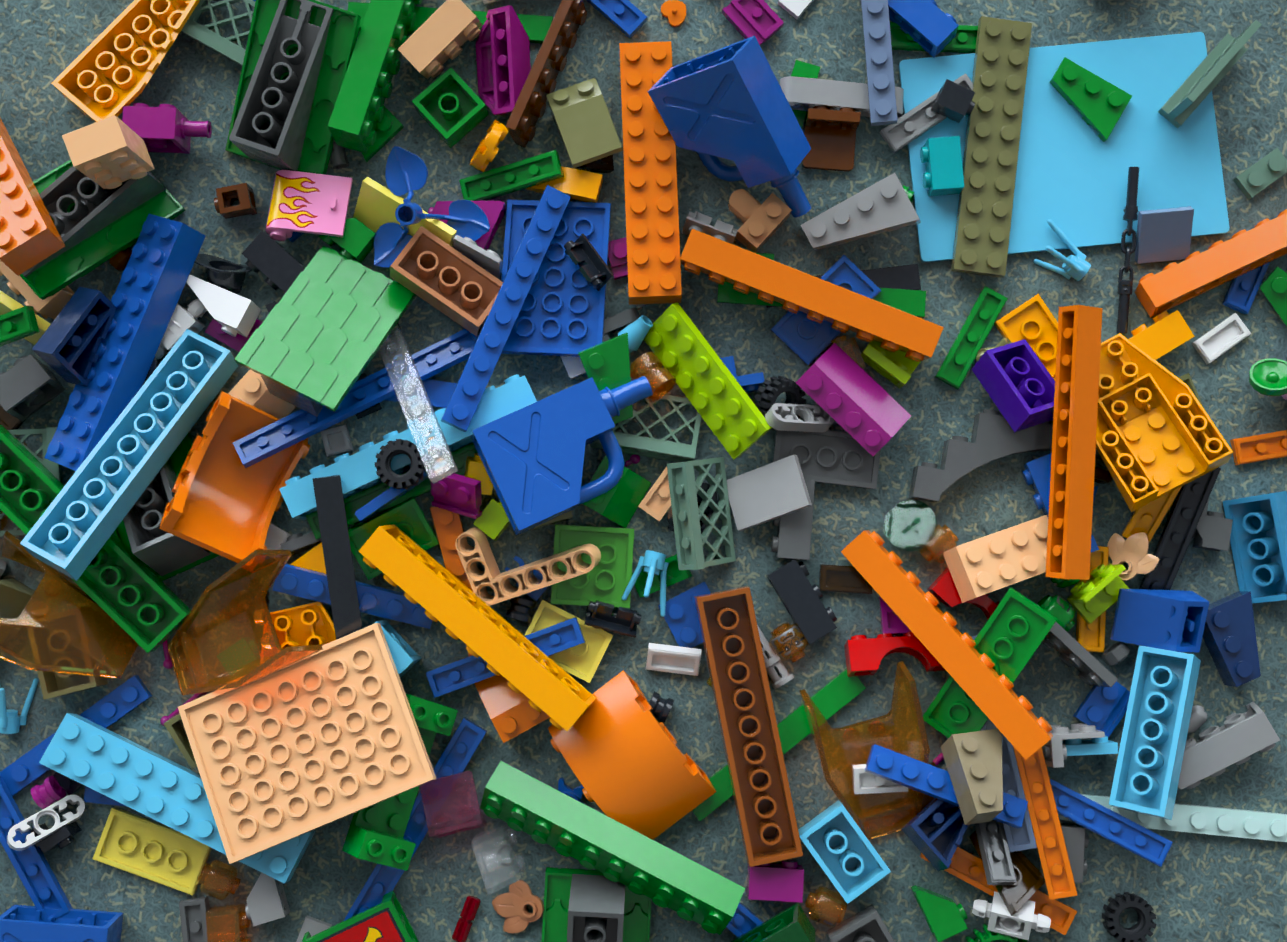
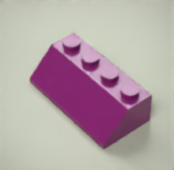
[796,343,912,457]

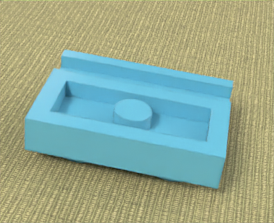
[1062,736,1118,756]

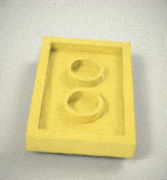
[524,600,613,683]

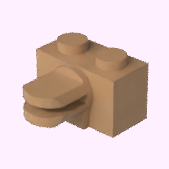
[728,189,792,253]

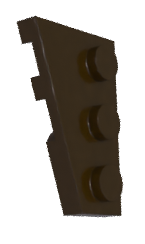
[969,830,1045,916]

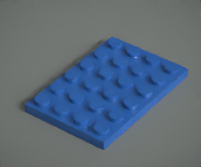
[501,199,611,357]

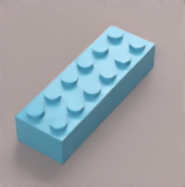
[1109,645,1201,820]

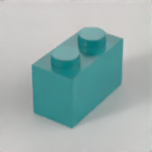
[920,136,964,196]

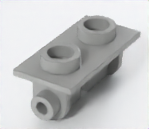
[682,211,737,244]

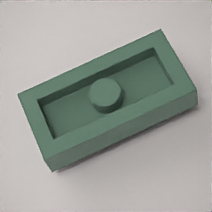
[1233,148,1287,200]

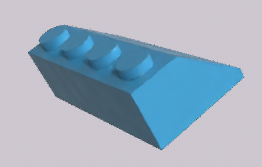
[1222,491,1287,604]

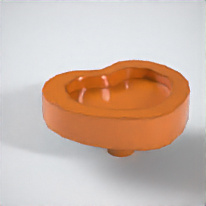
[661,0,686,27]

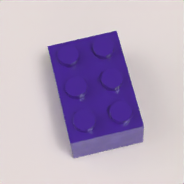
[972,339,1055,433]

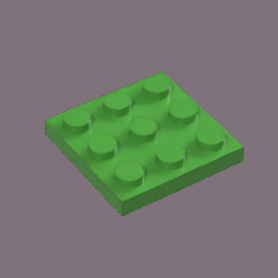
[551,524,634,608]

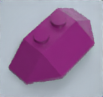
[476,5,531,115]

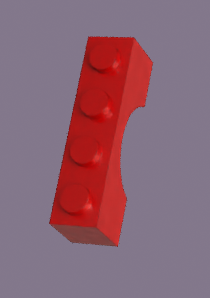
[927,566,1000,619]
[844,632,946,677]

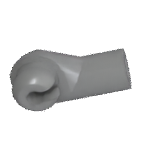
[1188,705,1207,733]

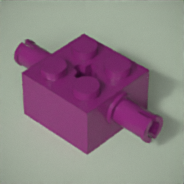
[120,103,212,154]

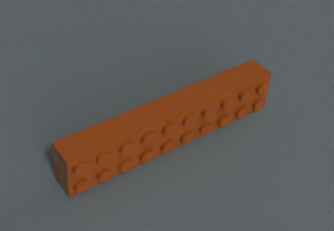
[694,586,803,867]

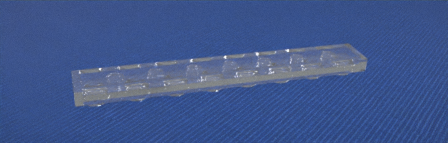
[379,323,458,483]

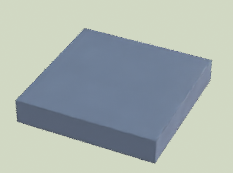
[1135,206,1194,264]

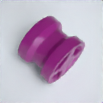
[31,776,66,809]

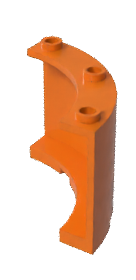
[159,391,310,569]
[548,670,716,840]

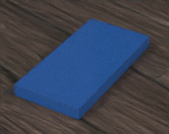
[771,255,881,366]

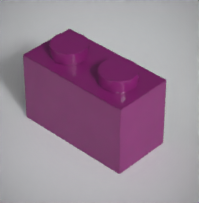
[747,859,804,903]

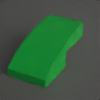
[632,554,692,598]

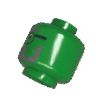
[1037,595,1075,632]

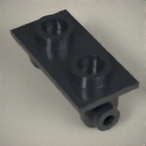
[564,233,614,291]
[584,600,641,638]

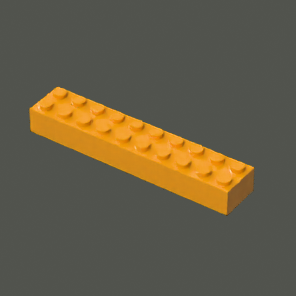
[358,524,596,731]

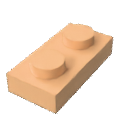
[638,466,671,522]

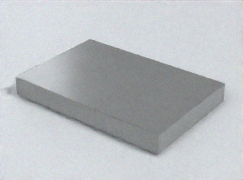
[727,455,812,531]

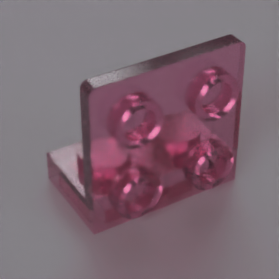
[420,771,487,839]

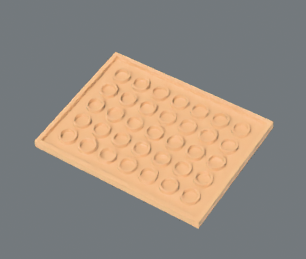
[178,623,436,864]

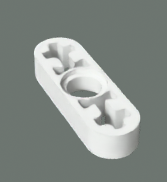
[7,795,85,851]

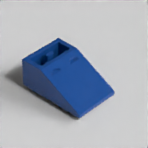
[1110,589,1209,652]

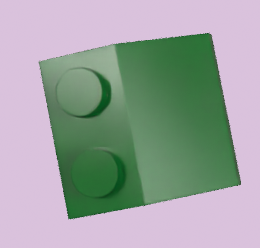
[583,456,651,528]

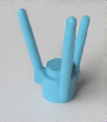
[1033,219,1091,281]
[622,550,668,617]
[0,678,39,734]

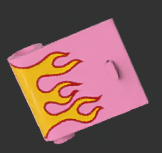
[266,170,353,241]

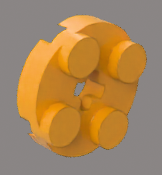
[470,119,508,172]

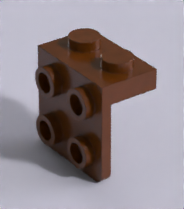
[802,106,861,172]

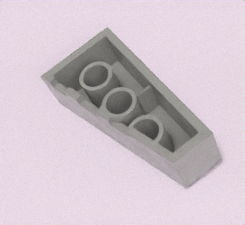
[801,173,921,251]
[1178,701,1280,790]

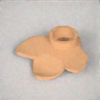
[1107,532,1159,581]

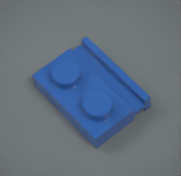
[1073,681,1130,738]

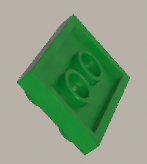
[348,496,439,580]

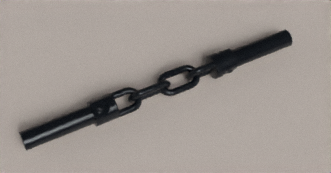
[1116,167,1139,334]

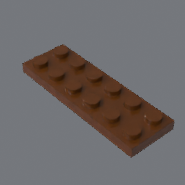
[506,0,587,148]

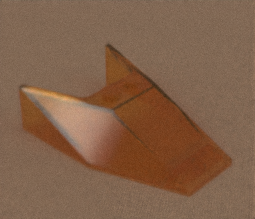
[0,531,139,679]
[167,550,323,696]
[799,661,930,840]

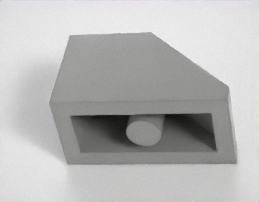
[245,872,290,927]

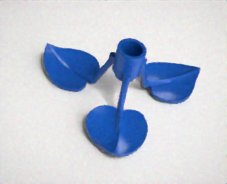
[374,146,490,267]

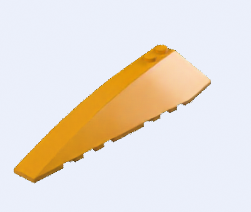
[51,0,200,122]

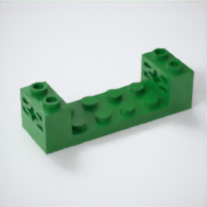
[342,694,458,871]

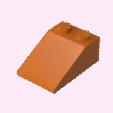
[474,674,550,743]

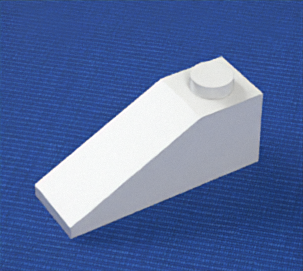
[187,274,261,337]

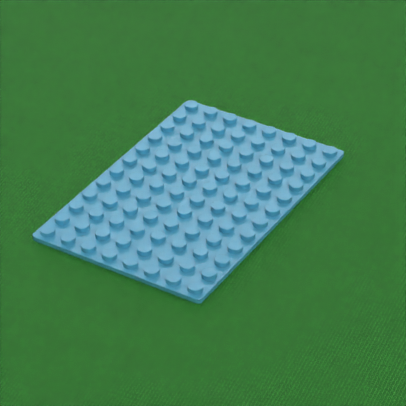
[899,32,1230,262]

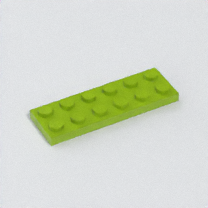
[644,302,772,460]

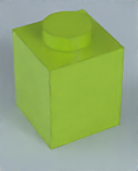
[473,499,510,541]

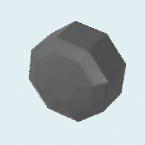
[1101,642,1130,666]

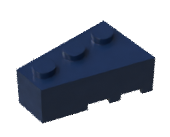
[32,287,117,387]
[1203,591,1261,687]
[901,798,968,872]

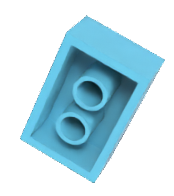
[798,800,891,904]

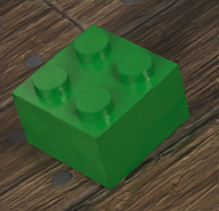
[412,67,489,148]

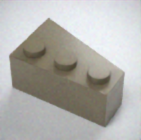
[941,728,1003,825]

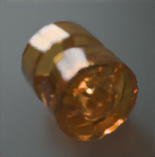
[630,352,676,402]

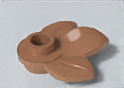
[492,879,544,933]

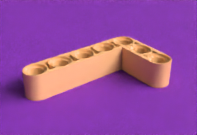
[455,527,601,606]

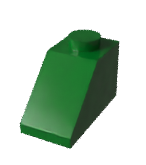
[911,885,968,942]

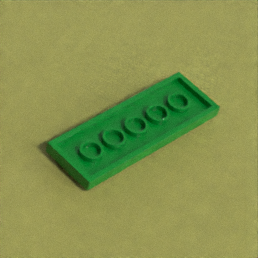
[921,588,1058,738]

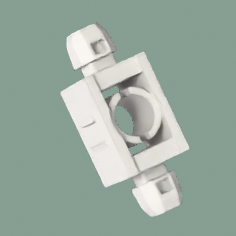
[155,298,207,359]
[972,891,1051,940]

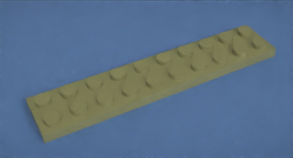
[951,16,1032,278]

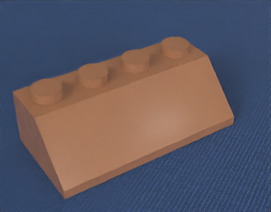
[390,226,503,336]

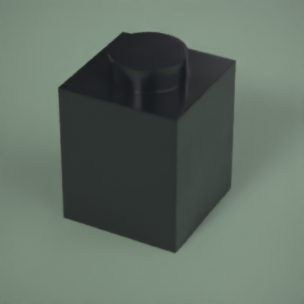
[931,79,975,123]

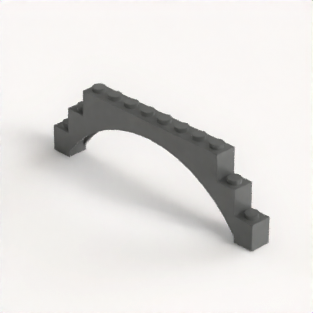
[909,409,1233,552]

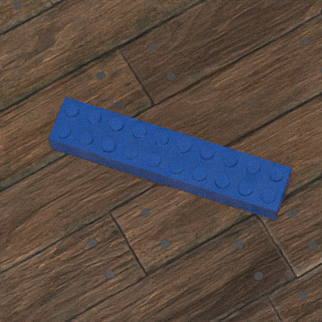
[44,214,206,471]

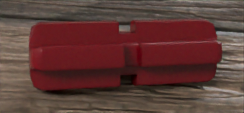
[452,895,481,942]

